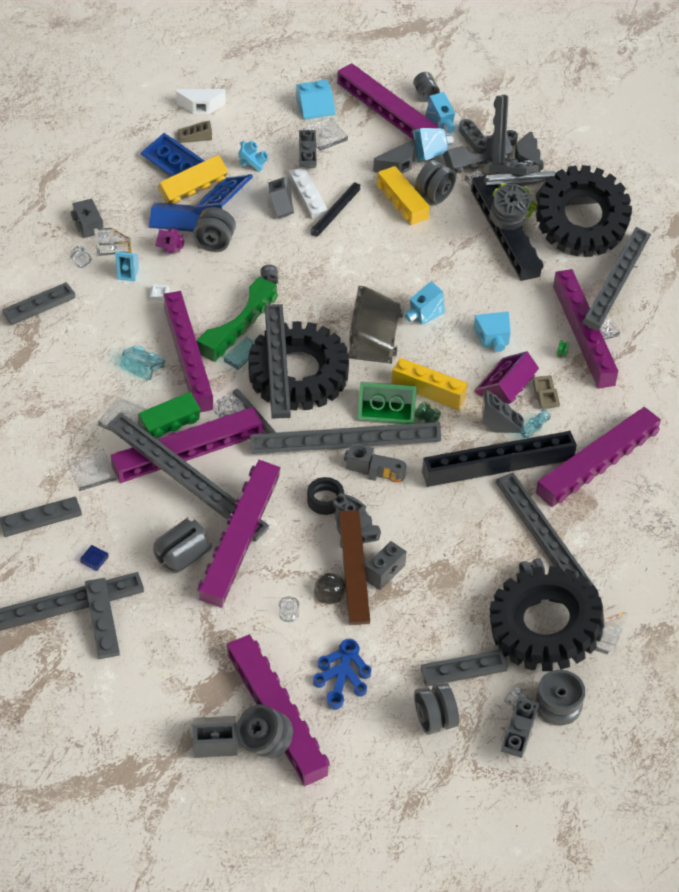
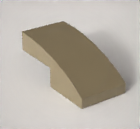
[532,375,560,409]

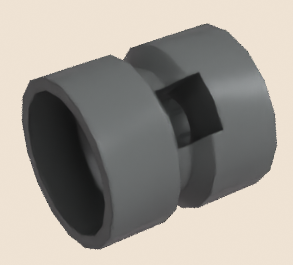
[413,72,440,102]

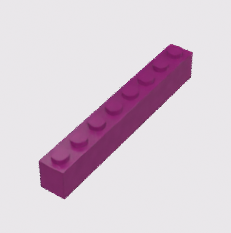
[337,63,439,139]
[553,269,618,389]
[163,291,214,412]
[536,406,661,507]
[111,407,262,483]
[197,459,281,608]
[227,634,330,786]

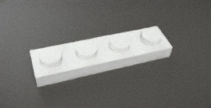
[289,167,328,219]

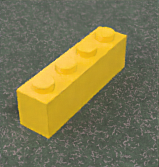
[157,155,228,204]
[376,166,430,225]
[391,357,468,410]

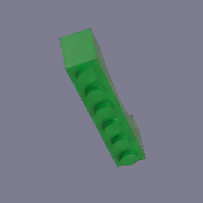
[196,277,278,362]

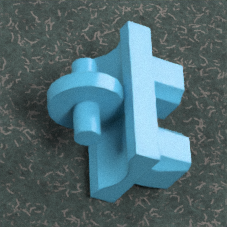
[238,140,268,172]

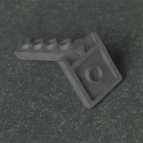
[489,94,539,175]

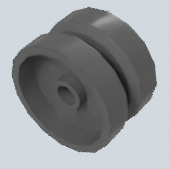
[415,160,457,204]
[193,207,236,252]
[536,669,585,725]
[414,681,459,735]
[236,704,293,759]

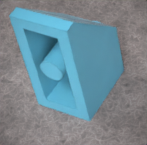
[115,251,139,281]

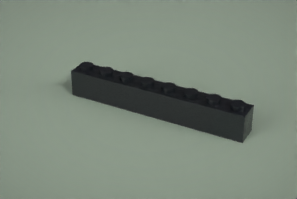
[471,174,543,281]
[422,431,577,487]

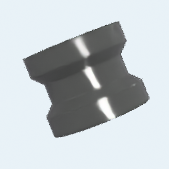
[260,264,278,284]

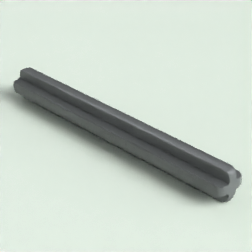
[483,171,555,185]

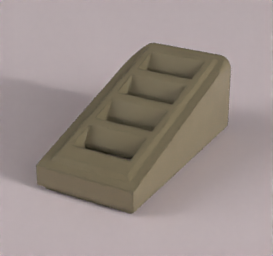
[178,120,212,143]

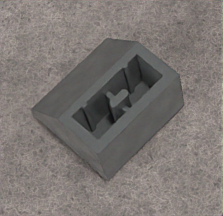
[192,716,238,758]

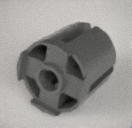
[153,517,212,573]

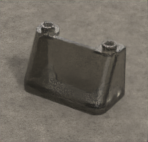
[349,285,404,364]

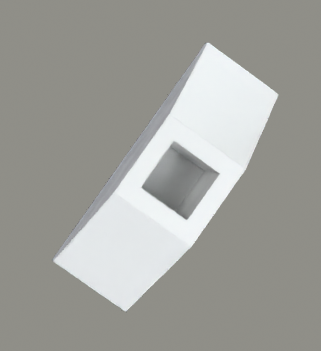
[176,89,225,114]

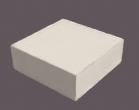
[150,284,170,302]

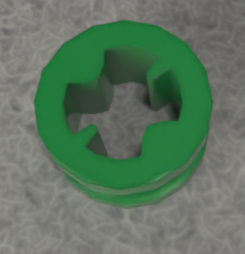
[557,340,569,358]

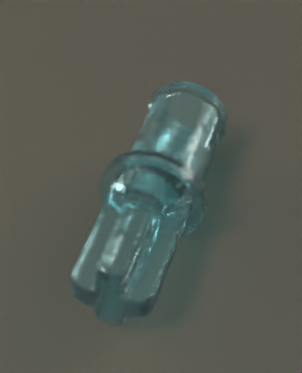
[520,409,551,438]

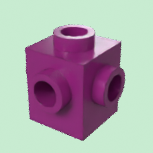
[155,228,184,254]

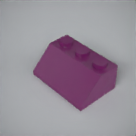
[474,351,539,404]

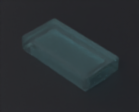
[224,336,255,370]

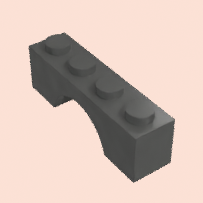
[443,134,513,174]

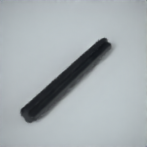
[311,182,361,237]

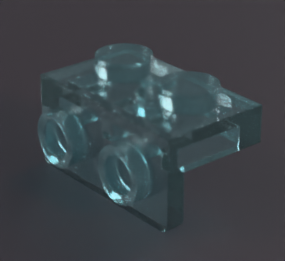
[119,345,165,381]

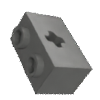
[71,198,104,238]
[365,541,407,590]

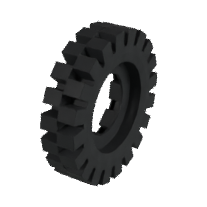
[536,165,632,257]
[248,321,349,411]
[489,566,604,671]

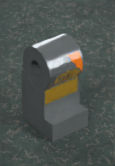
[368,454,407,482]

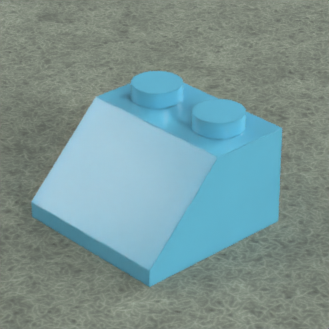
[296,80,335,120]

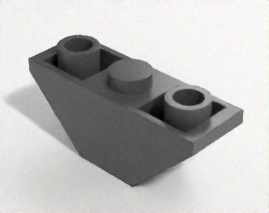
[299,130,317,167]
[515,132,544,172]
[373,139,415,174]
[268,177,294,219]
[482,390,524,433]
[501,697,540,758]

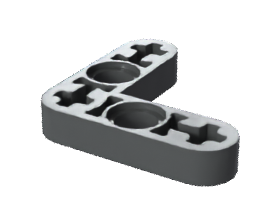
[459,119,518,154]

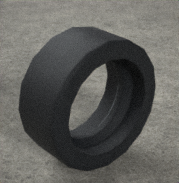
[307,477,344,515]

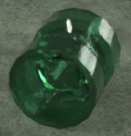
[415,401,441,423]

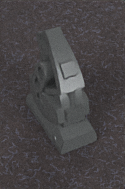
[333,493,381,548]

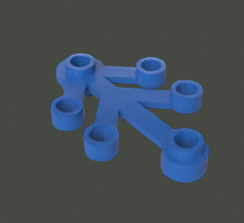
[313,639,372,710]

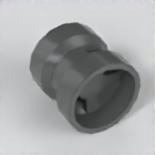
[519,558,545,577]

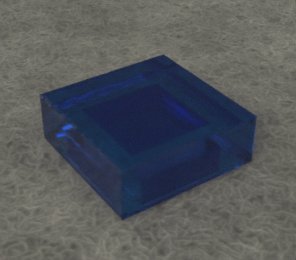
[80,545,109,571]

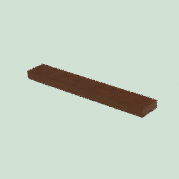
[339,510,370,625]

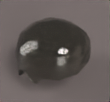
[314,573,346,604]

